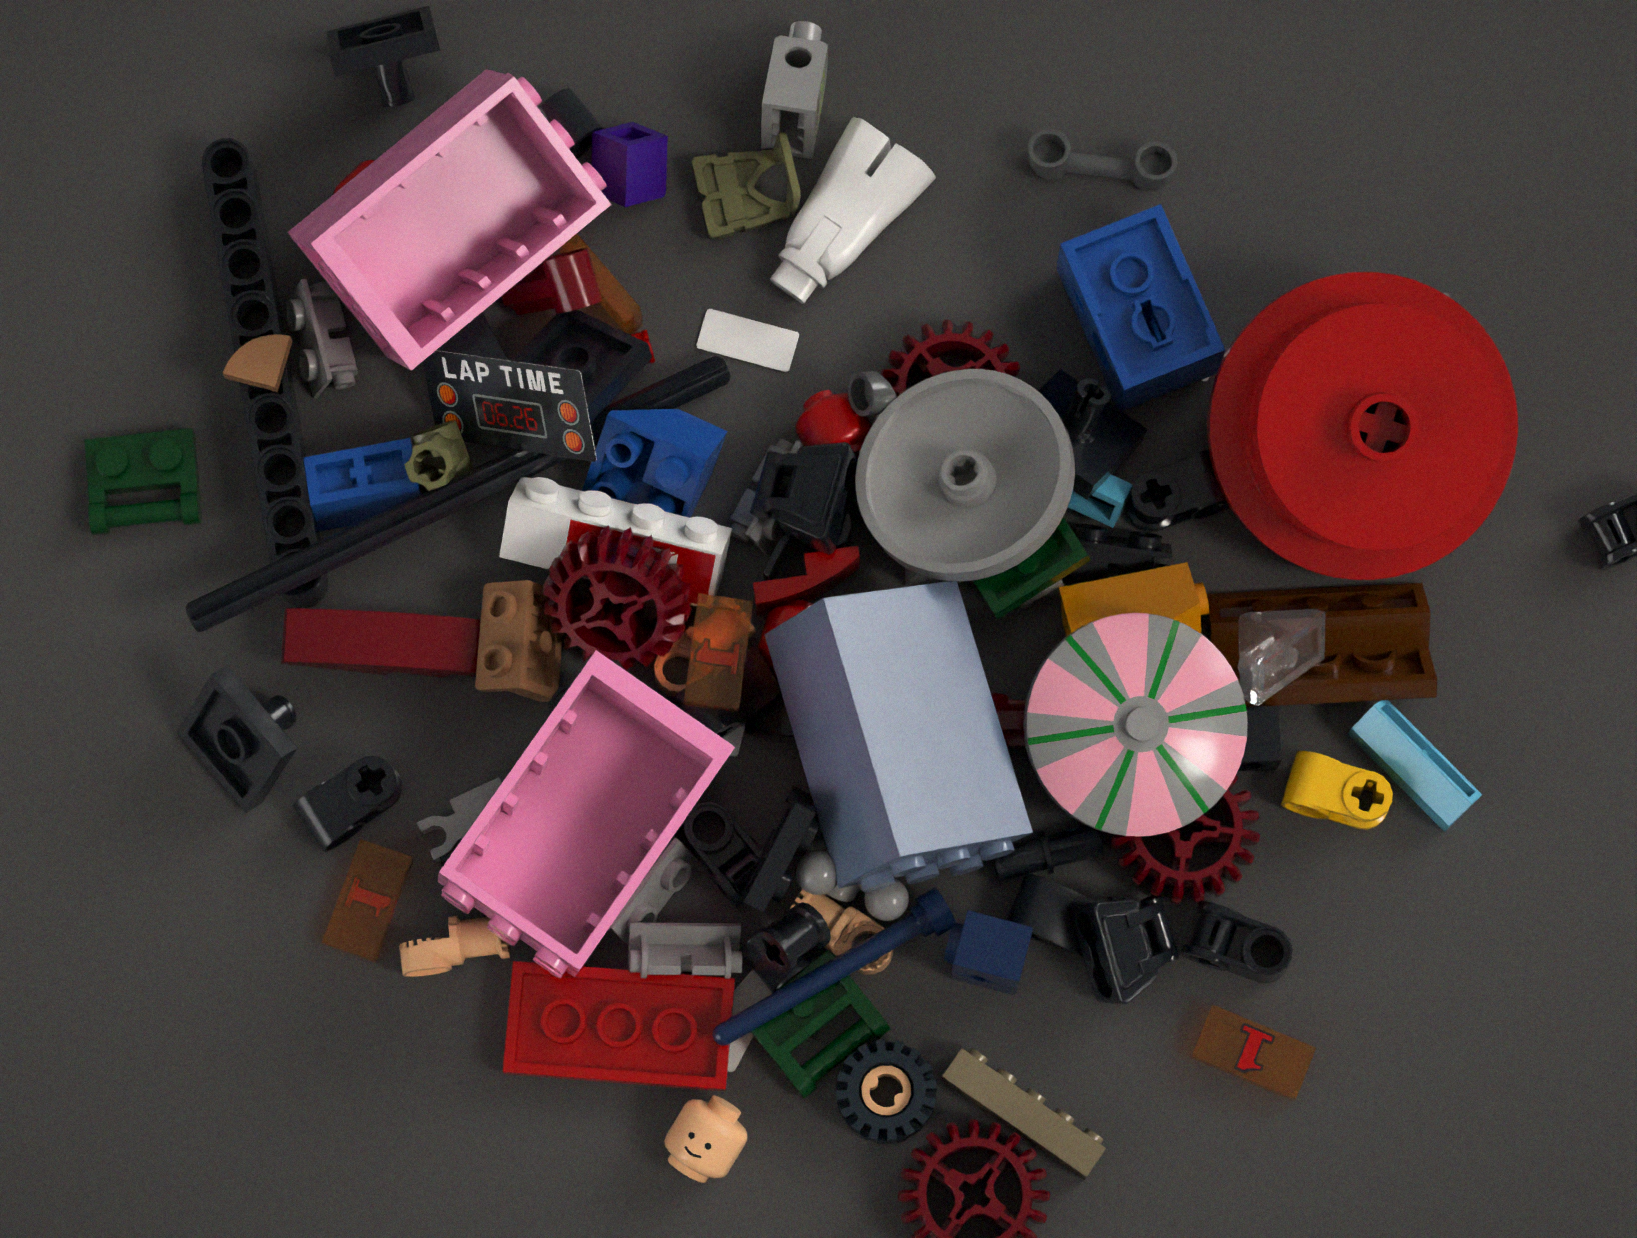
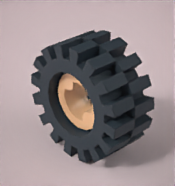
[836,1039,937,1144]

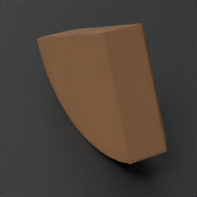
[223,334,293,392]

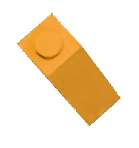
[1059,562,1209,637]

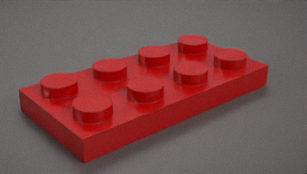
[503,961,735,1092]

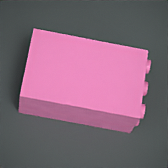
[287,69,611,371]
[438,650,735,978]

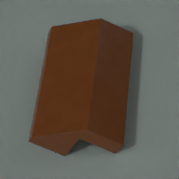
[1206,583,1437,707]

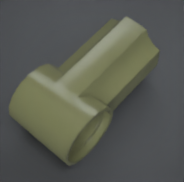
[404,420,473,491]

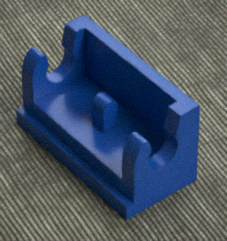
[303,438,422,531]

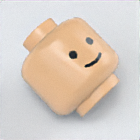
[664,1095,748,1183]

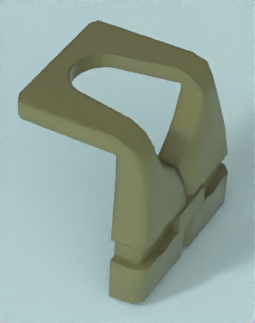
[691,132,801,240]

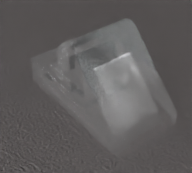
[1238,609,1326,706]

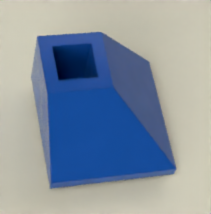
[582,409,728,518]

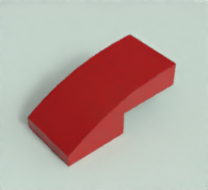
[753,546,860,616]

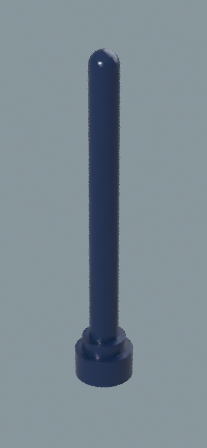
[712,887,956,1046]

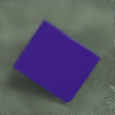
[591,122,668,207]

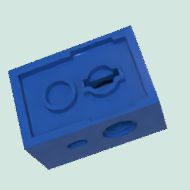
[1056,204,1225,411]

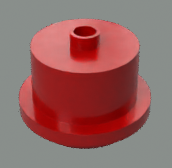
[1207,272,1518,580]

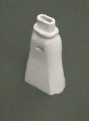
[770,117,936,304]

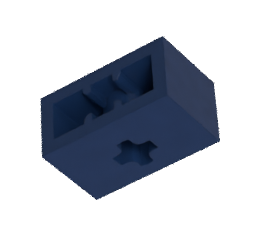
[943,910,1033,996]

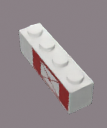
[499,476,732,610]

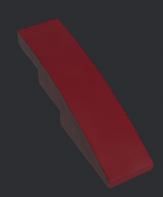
[281,608,481,678]

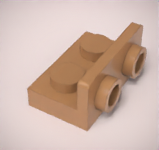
[475,580,563,702]

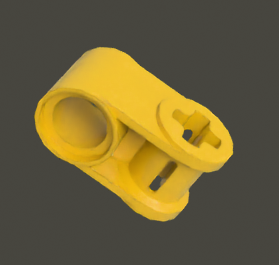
[1281,751,1393,830]

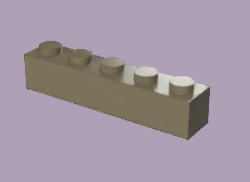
[941,1048,1106,1180]

